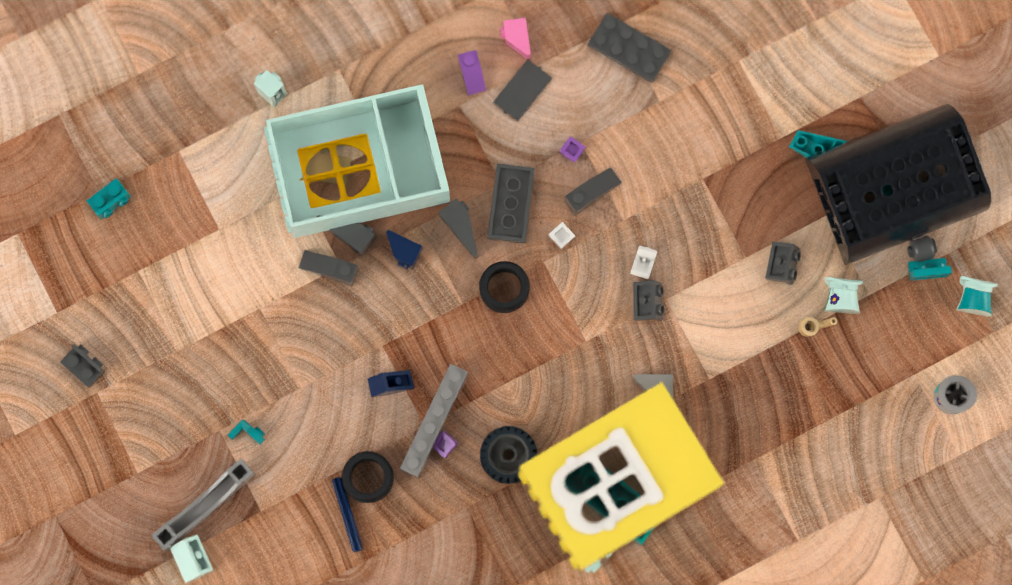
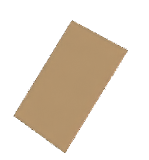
[306,153,351,185]

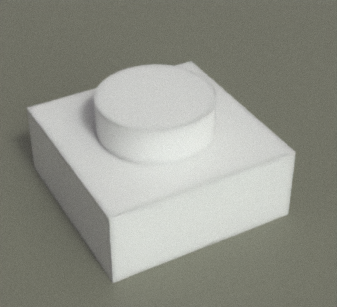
[548,222,575,249]

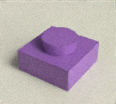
[559,136,586,163]
[433,430,458,458]

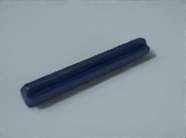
[332,477,363,552]

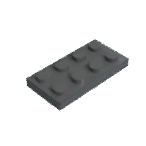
[587,13,671,83]
[487,163,535,244]

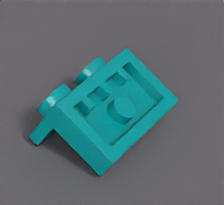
[86,178,131,219]
[908,258,952,281]

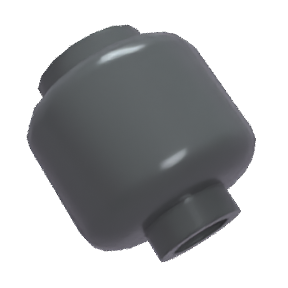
[907,235,937,262]

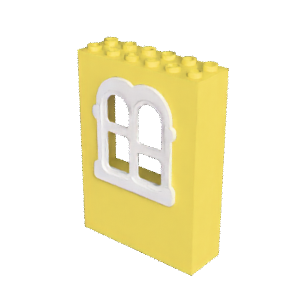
[518,382,724,572]

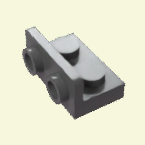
[765,241,801,285]
[633,280,665,321]
[60,344,105,388]

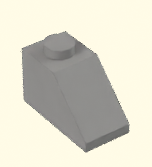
[633,374,673,399]

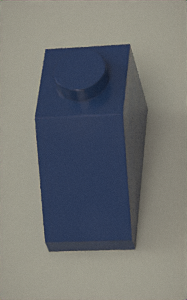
[386,230,423,270]
[367,370,415,397]

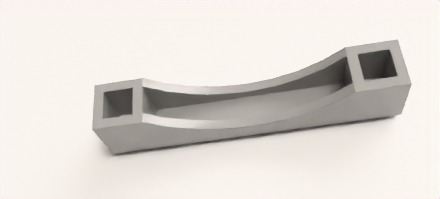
[400,364,468,479]
[151,458,256,552]

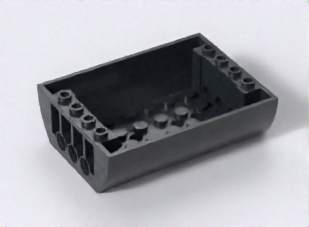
[805,104,991,265]

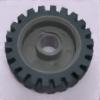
[480,426,537,484]

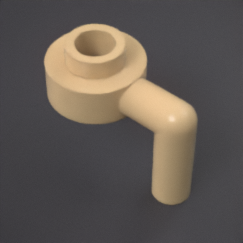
[798,317,837,337]

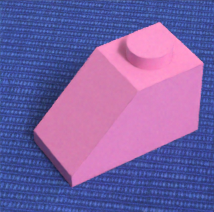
[500,18,531,59]

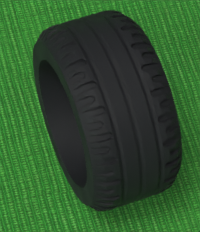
[479,261,530,313]
[342,451,394,503]

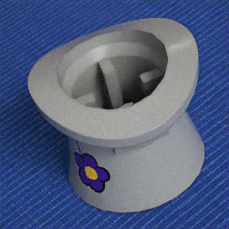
[934,375,977,414]

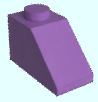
[458,50,486,96]

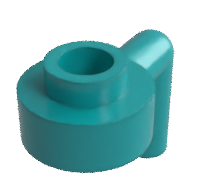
[227,420,265,445]

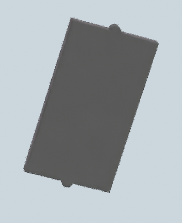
[493,59,552,121]

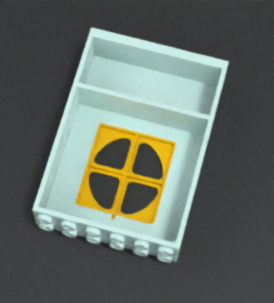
[264,84,450,238]

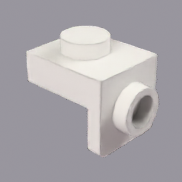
[630,246,657,279]

